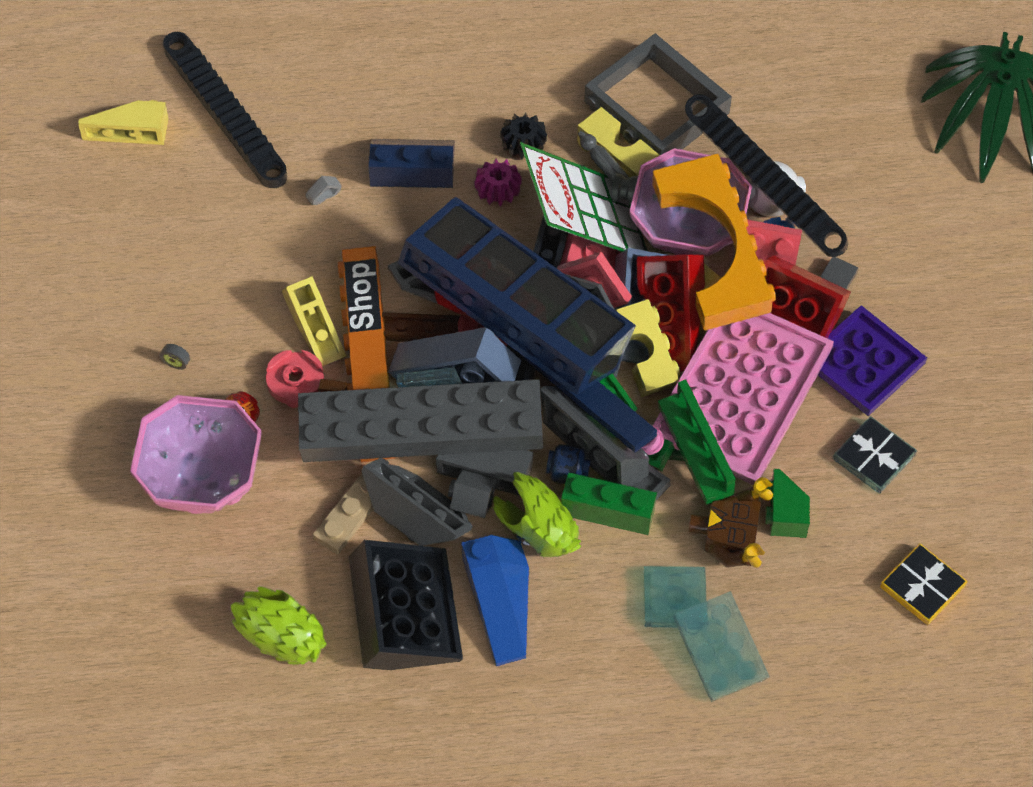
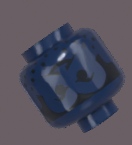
[546,444,591,484]

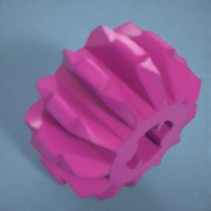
[474,158,522,207]

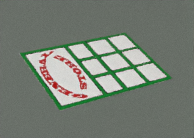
[520,142,648,252]

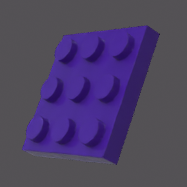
[818,305,927,416]

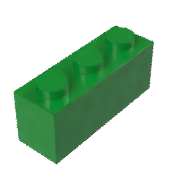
[561,472,657,535]

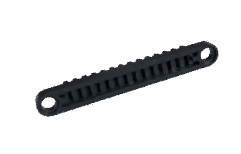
[163,32,287,188]
[685,94,849,257]

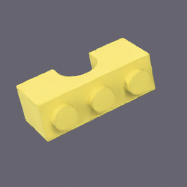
[577,107,660,177]
[616,299,680,397]

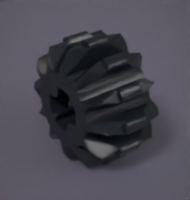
[500,112,547,160]

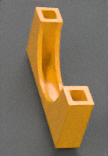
[652,153,776,331]

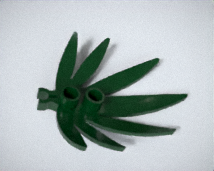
[921,32,1033,183]

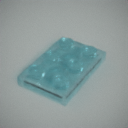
[673,591,770,702]

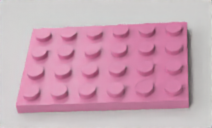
[653,313,834,485]

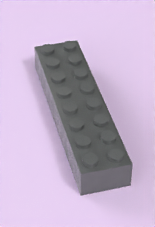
[298,380,543,462]

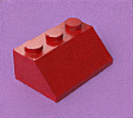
[764,255,851,338]

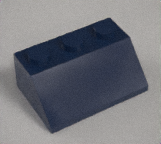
[369,139,455,188]

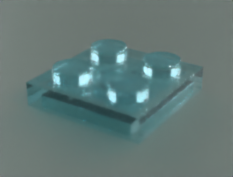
[643,566,707,628]

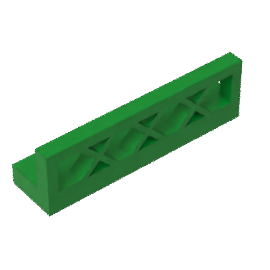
[658,379,736,505]

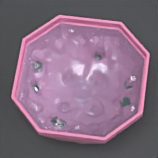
[629,148,752,257]
[130,395,262,514]

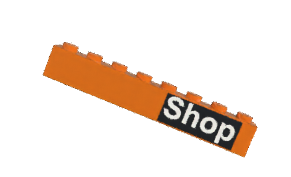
[338,246,396,462]

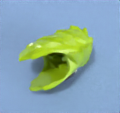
[493,472,581,558]
[230,586,326,665]

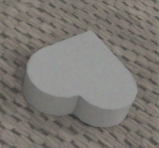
[306,176,342,205]

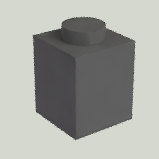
[448,470,497,518]

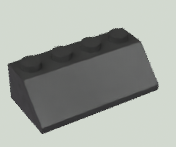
[540,386,649,487]

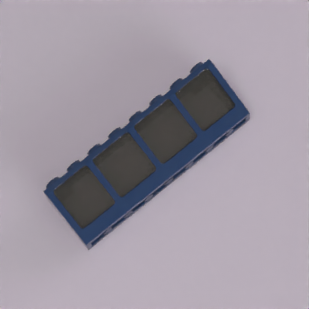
[397,197,636,395]

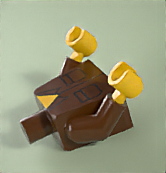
[689,477,773,568]

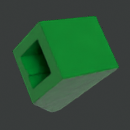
[765,469,810,538]

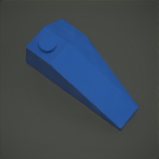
[462,535,529,666]

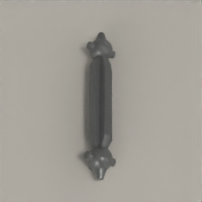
[578,131,630,183]

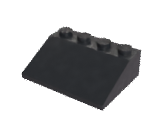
[349,540,463,670]

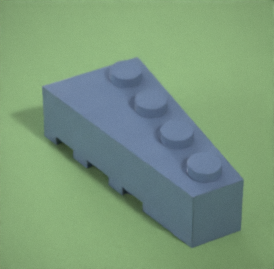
[388,327,521,387]

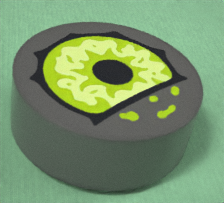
[160,344,190,370]

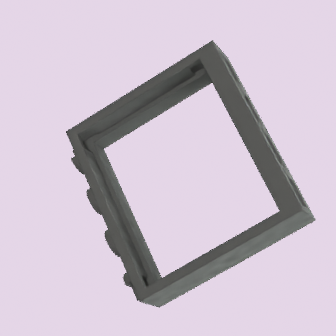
[584,33,732,155]

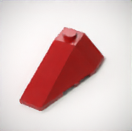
[637,255,705,372]

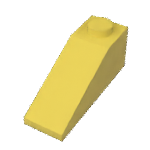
[78,100,169,145]
[282,276,346,367]

